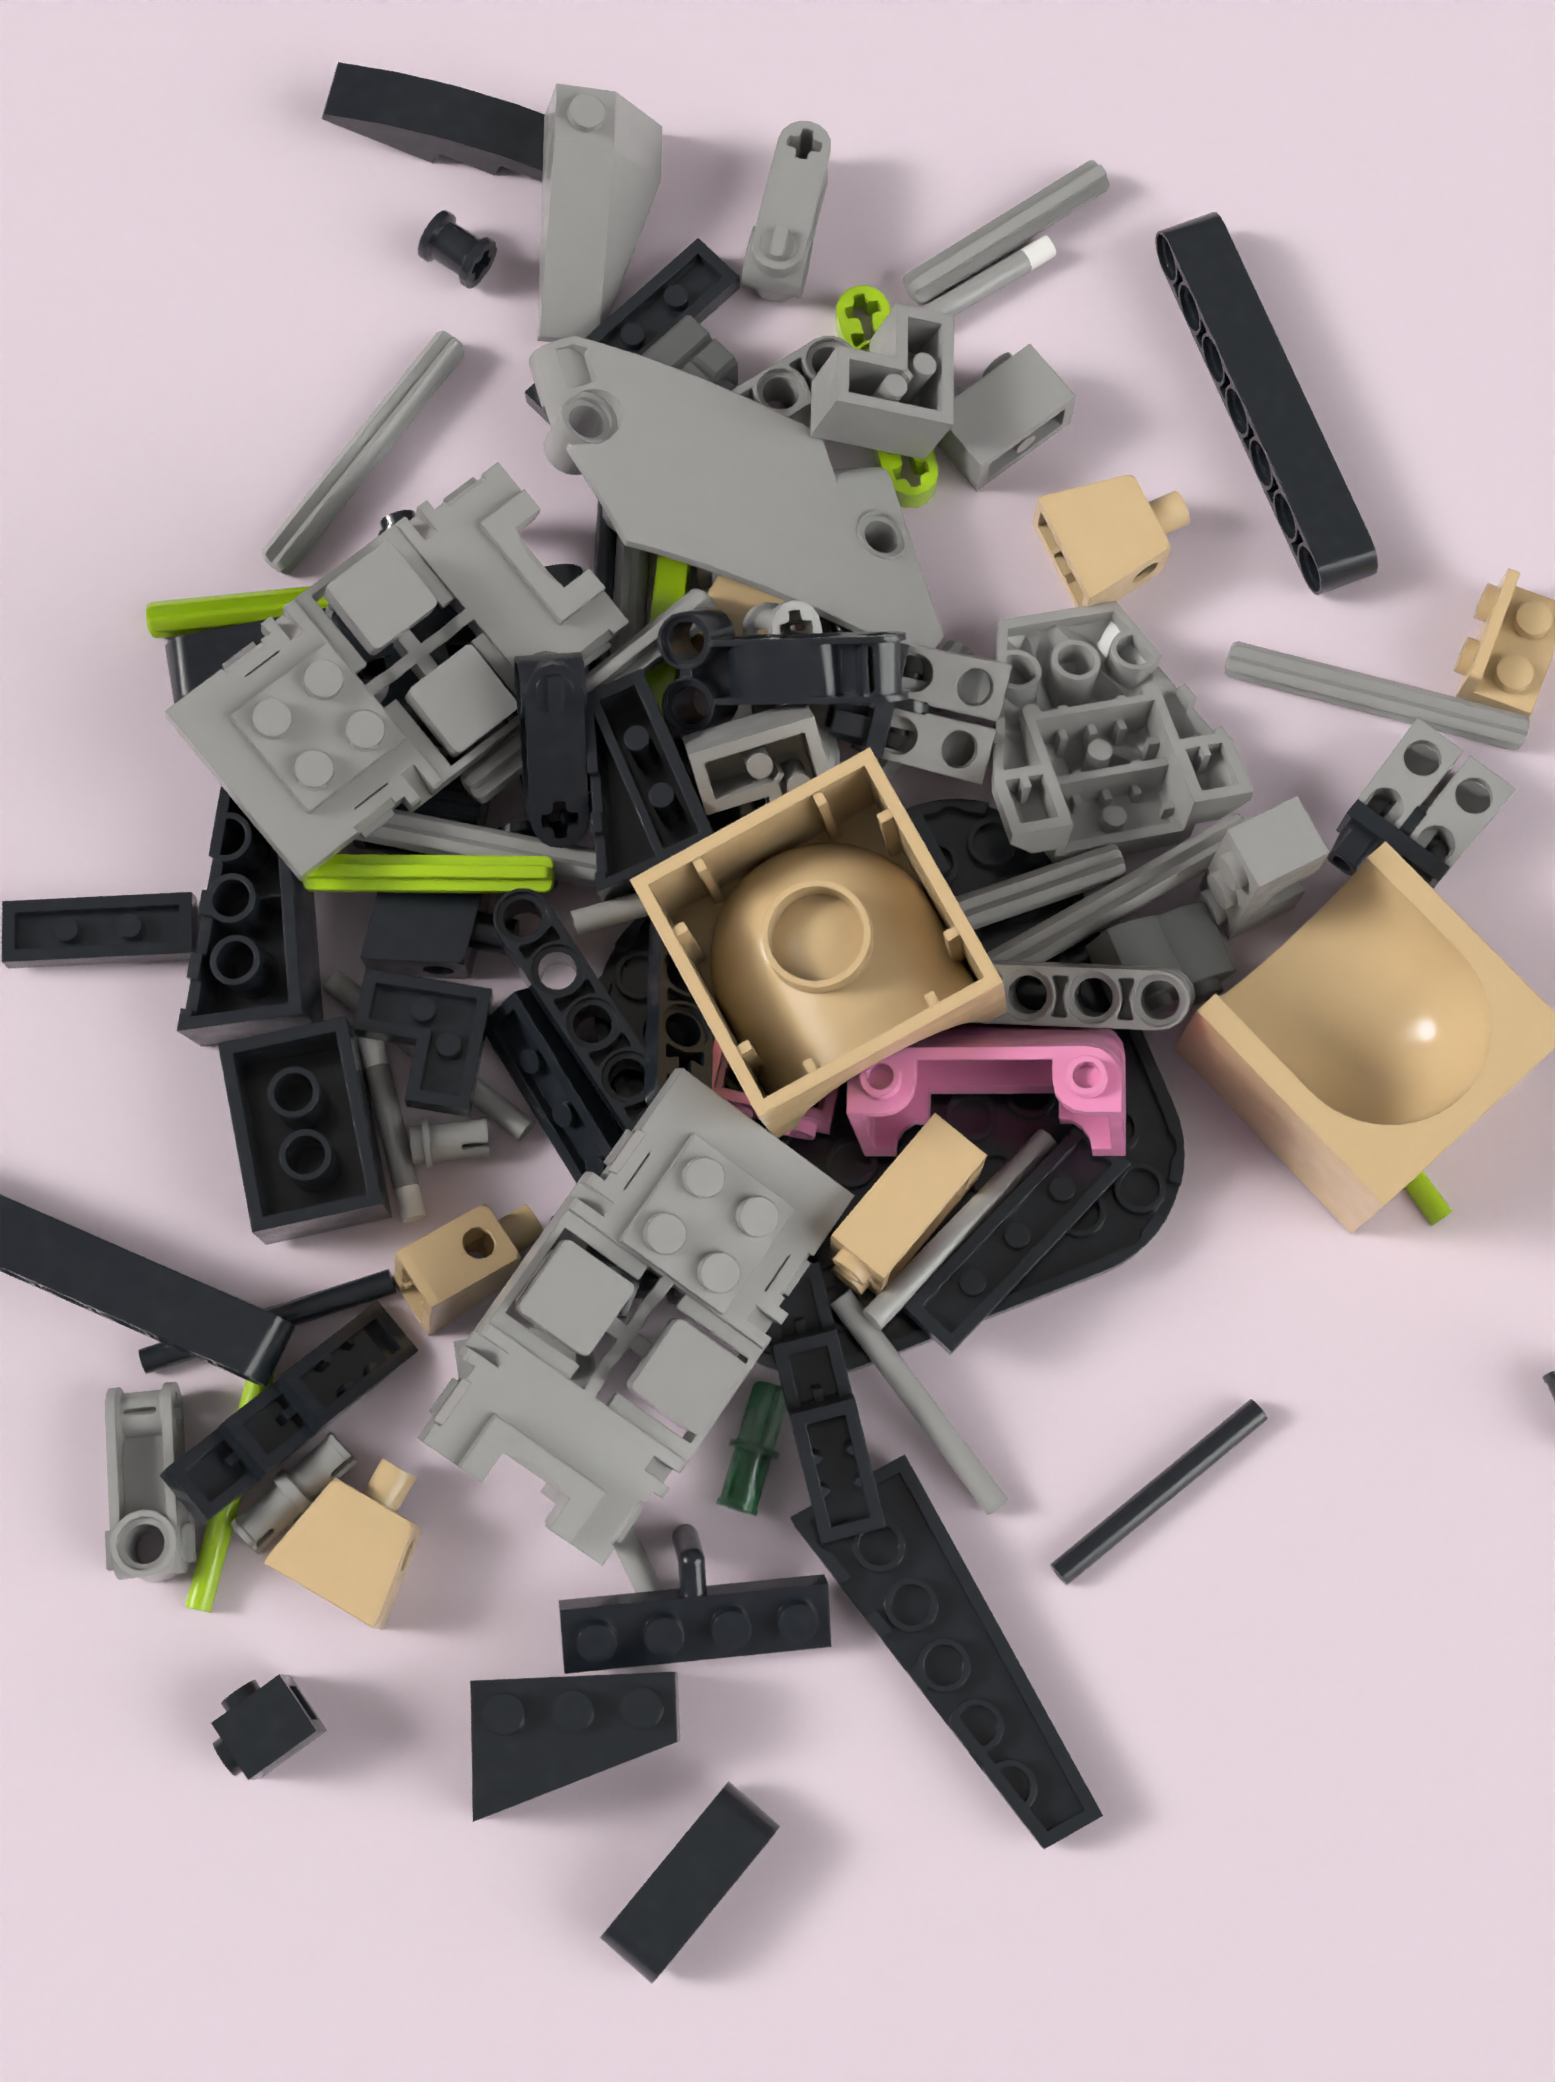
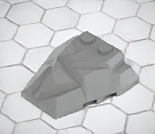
[991,601,1254,863]

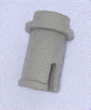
[409,1117,490,1170]

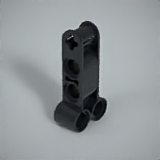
[657,607,909,734]

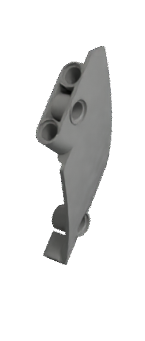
[529,336,944,648]

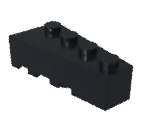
[177,786,324,1047]

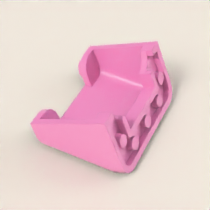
[846,1024,1126,1156]

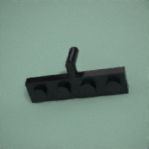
[559,1524,832,1674]

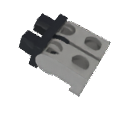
[824,641,1012,785]
[1327,717,1516,889]

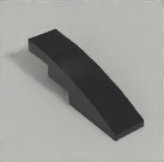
[321,62,545,182]
[767,1258,886,1544]
[159,1300,419,1527]

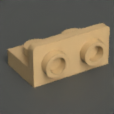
[1454,568,1555,718]

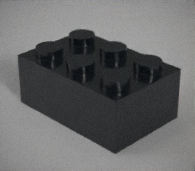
[218,1016,393,1245]

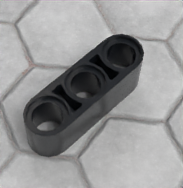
[600,1781,780,1984]

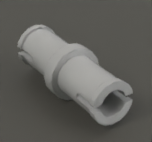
[230,1432,359,1554]

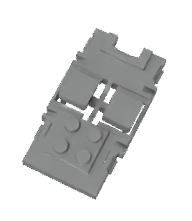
[165,462,629,881]
[417,1068,855,1566]

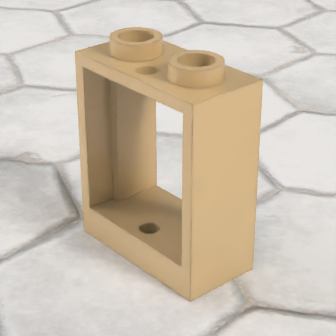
[829,1113,987,1296]

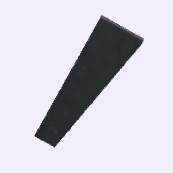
[790,1454,1103,1849]

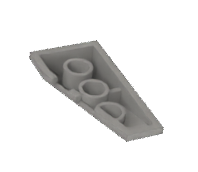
[537,83,662,342]

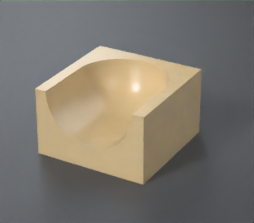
[630,747,1008,1138]
[1173,841,1555,1234]

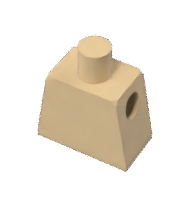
[1033,475,1190,607]
[394,1204,544,1336]
[264,1458,422,1630]

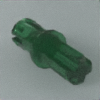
[716,1381,787,1516]

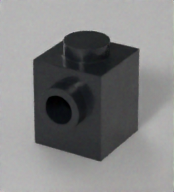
[211,1674,327,1780]

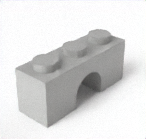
[1198,796,1330,940]

